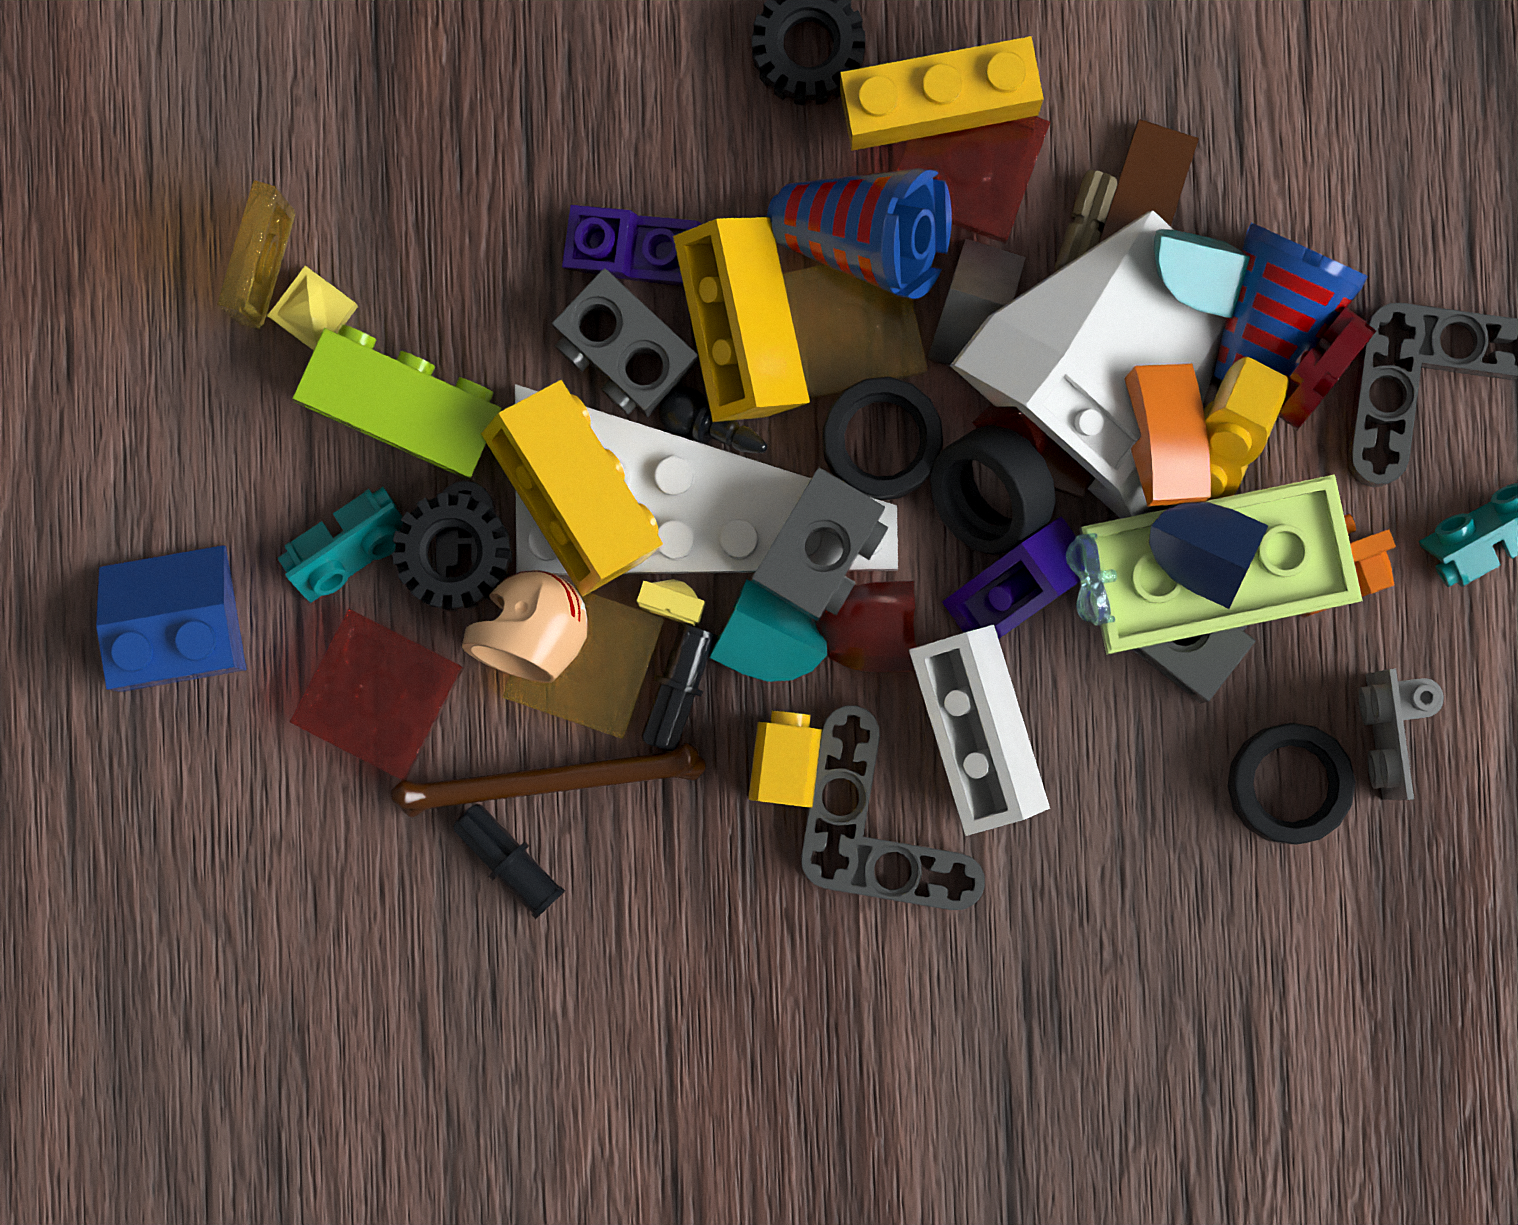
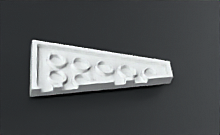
[515,384,898,575]

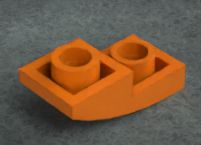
[1124,363,1211,506]

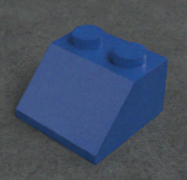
[96,545,247,692]

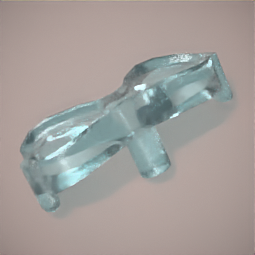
[1066,533,1117,626]

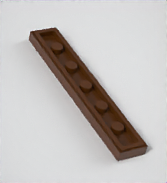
[1033,119,1199,499]

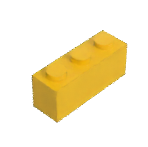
[840,36,1044,151]
[673,217,810,422]
[481,380,663,597]

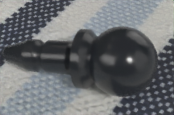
[659,387,768,454]

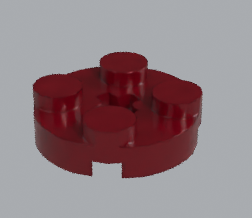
[1278,307,1376,431]

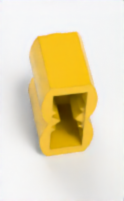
[1204,356,1289,501]
[748,711,822,808]

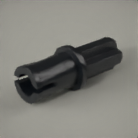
[642,622,718,751]
[453,804,565,919]

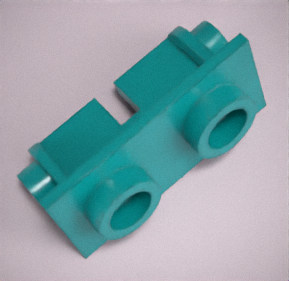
[1418,483,1518,588]
[278,487,403,603]

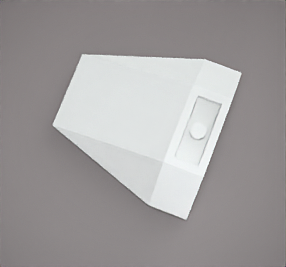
[950,211,1227,519]

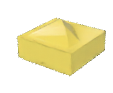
[267,265,358,351]
[637,579,706,627]

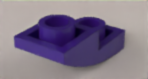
[562,205,702,286]

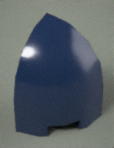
[1149,502,1268,609]

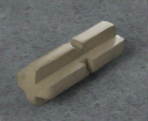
[1055,170,1117,271]

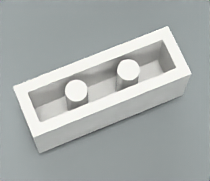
[909,625,1050,836]

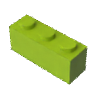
[293,324,502,480]

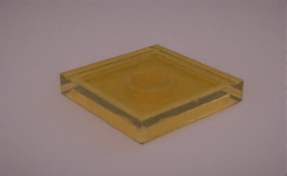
[217,180,296,330]
[782,264,928,399]
[502,588,665,739]

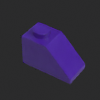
[942,516,1089,639]

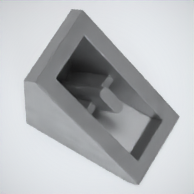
[927,239,1026,367]

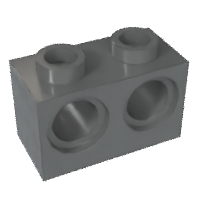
[552,268,699,418]

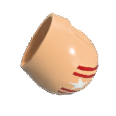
[462,570,588,683]

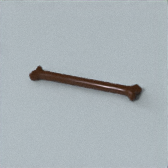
[391,743,706,817]

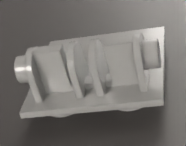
[1359,668,1444,800]

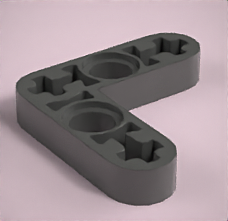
[1347,303,1518,487]
[801,706,985,910]

